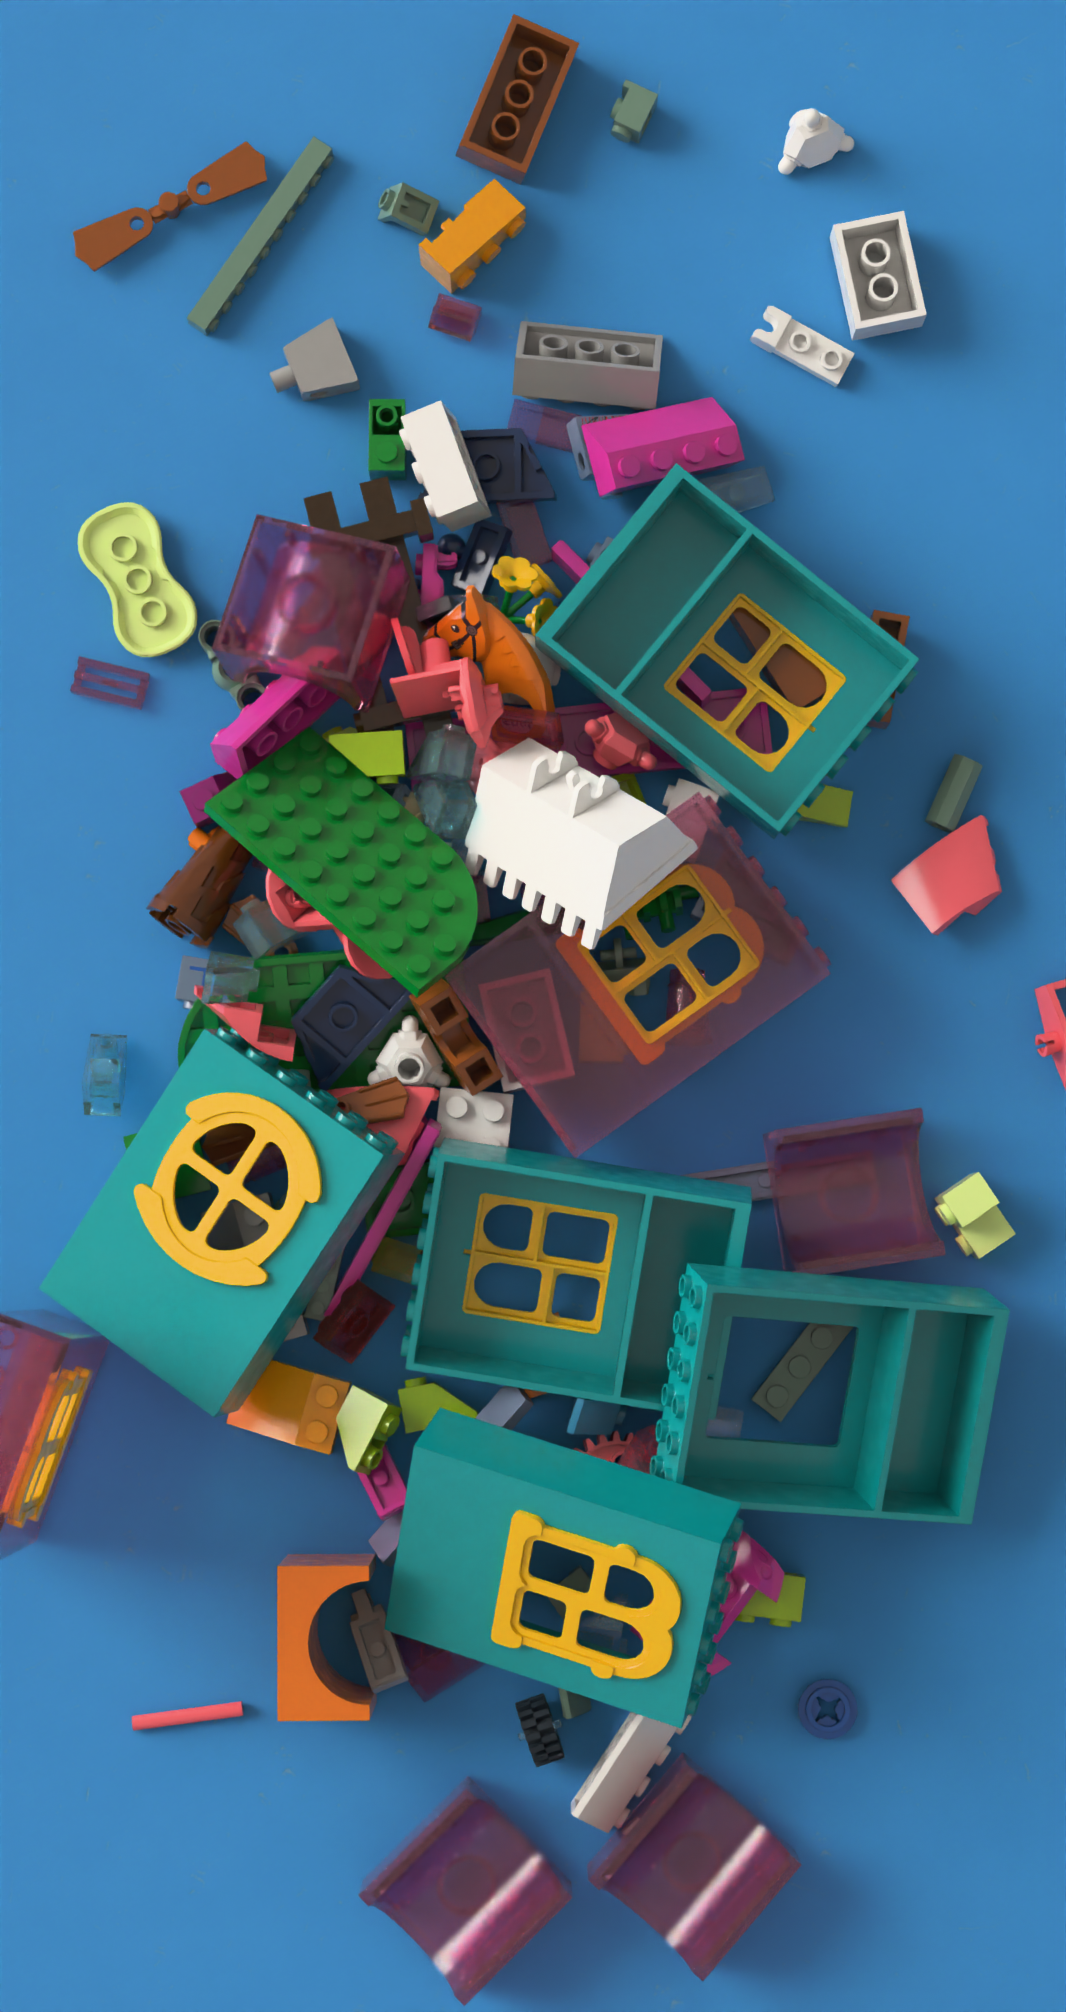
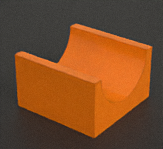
[277,1554,377,1721]

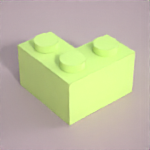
[934,1172,1016,1259]

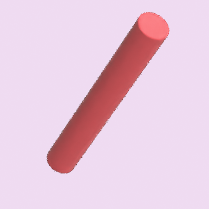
[132,1701,244,1731]

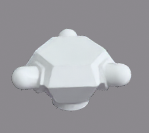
[778,108,854,175]
[367,1015,451,1088]

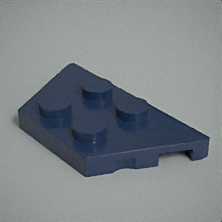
[418,428,557,504]
[291,964,412,1091]

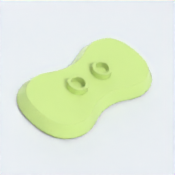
[78,502,197,657]

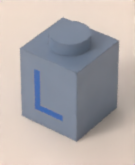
[175,955,222,1010]

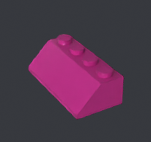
[581,397,745,497]
[210,647,348,779]

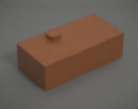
[455,14,579,185]
[729,608,827,708]

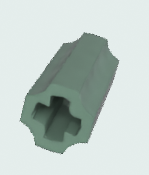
[925,754,983,833]

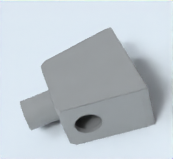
[269,317,360,401]

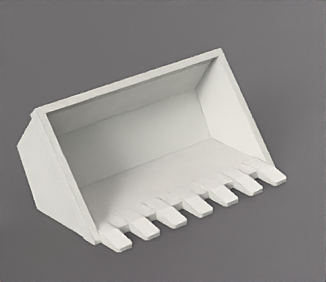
[464,738,698,950]

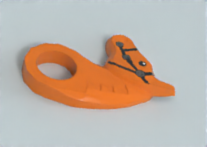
[423,585,555,743]

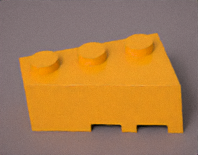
[418,178,526,294]

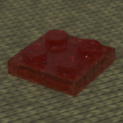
[313,1279,395,1364]

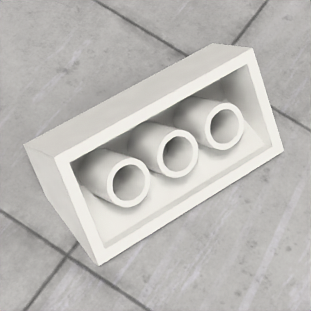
[571,1712,692,1833]

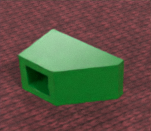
[368,399,407,480]

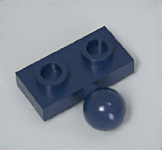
[437,520,513,599]

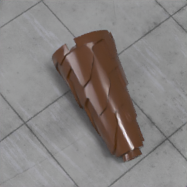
[146,826,253,949]

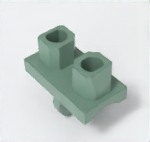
[597,938,654,996]

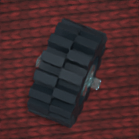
[515,1693,565,1767]

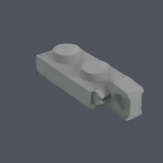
[349,1588,409,1694]

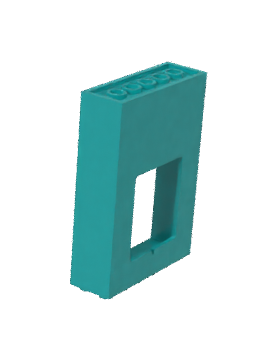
[650,1263,1010,1525]

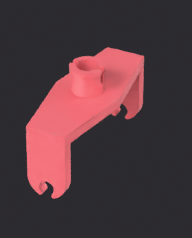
[1034,979,1066,1090]

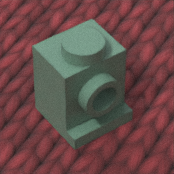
[610,80,658,144]

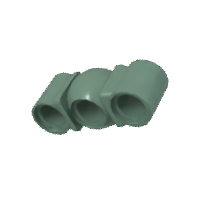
[198,620,265,711]

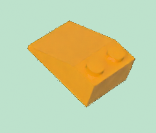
[226,1359,352,1455]

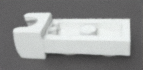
[750,306,855,387]

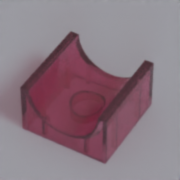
[212,514,411,713]
[762,1108,946,1274]
[587,1752,802,1981]
[358,1776,573,2006]

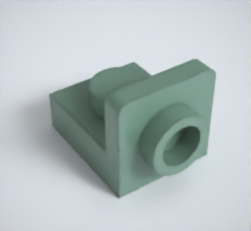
[378,182,439,236]

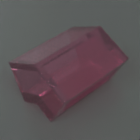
[428,293,482,342]

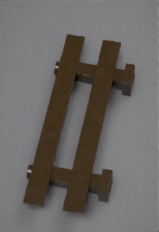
[303,477,461,763]

